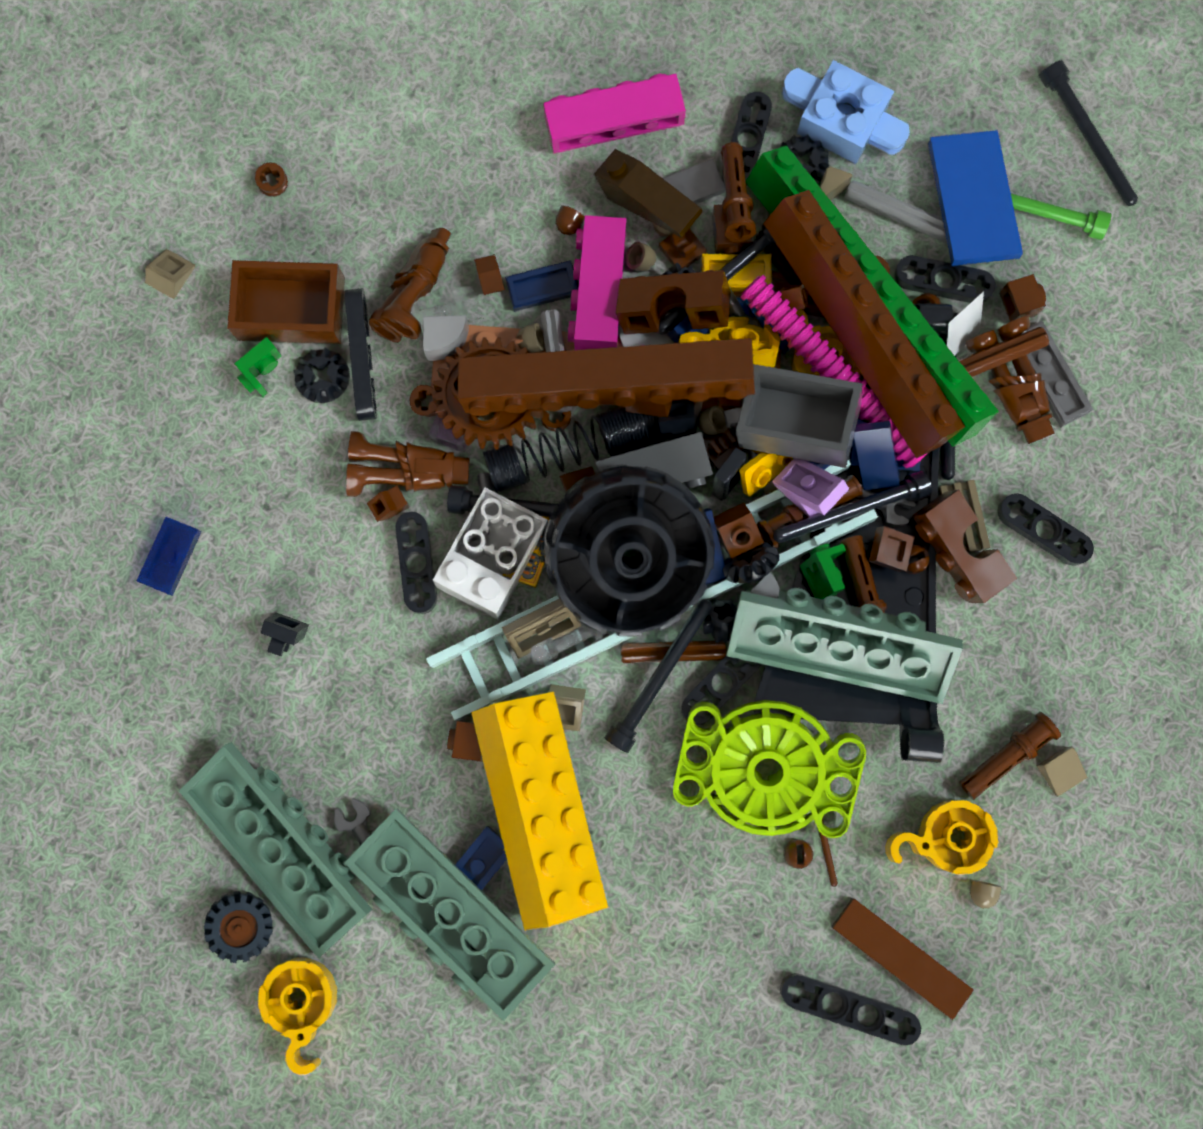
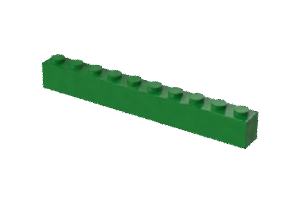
[745,145,999,447]

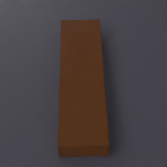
[831,898,974,1020]

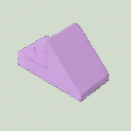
[772,458,849,517]

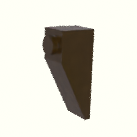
[594,149,703,238]

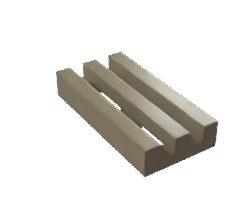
[938,480,990,553]
[502,599,582,659]

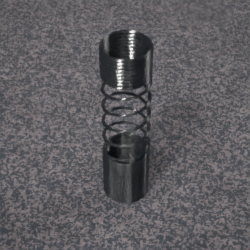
[483,406,663,493]

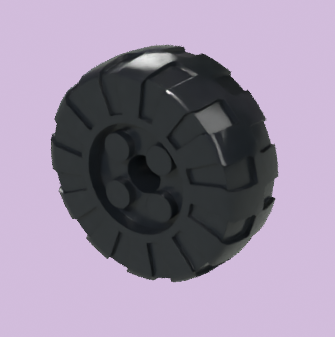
[544,464,715,637]

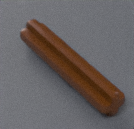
[958,327,1049,377]
[621,640,726,663]

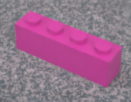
[543,73,686,154]
[568,215,626,350]

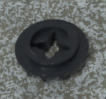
[779,134,829,184]
[293,348,350,403]
[722,543,780,583]

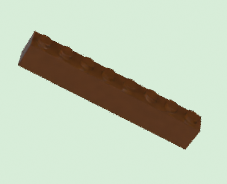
[763,190,966,458]
[458,338,755,416]

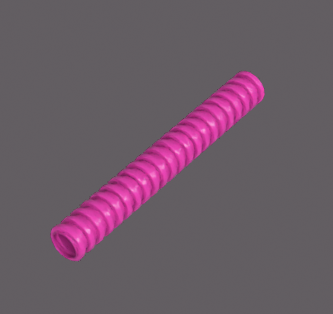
[740,275,926,468]

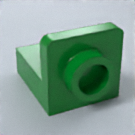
[234,337,282,397]
[800,543,846,600]

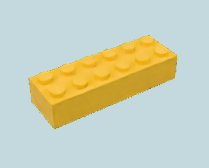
[471,691,608,930]

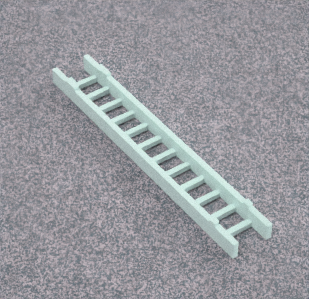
[426,459,878,721]

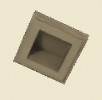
[820,166,852,200]
[145,249,195,299]
[549,684,586,732]
[1037,746,1088,797]

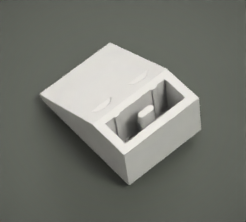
[433,487,548,620]

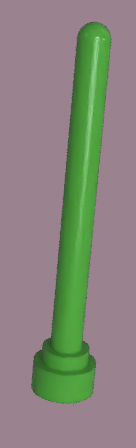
[1011,193,1112,240]

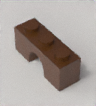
[616,270,731,334]
[912,490,1018,603]

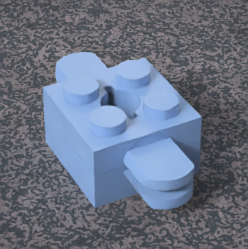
[782,60,910,164]

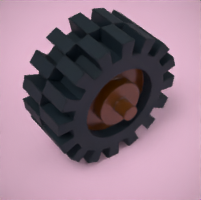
[204,891,273,963]

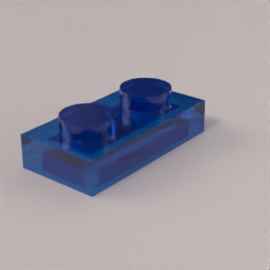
[136,516,202,596]

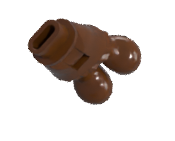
[369,227,451,343]
[965,315,1055,444]
[346,431,470,497]

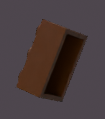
[227,260,345,344]

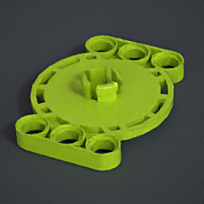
[673,700,866,838]

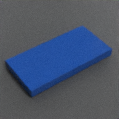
[928,130,1023,266]

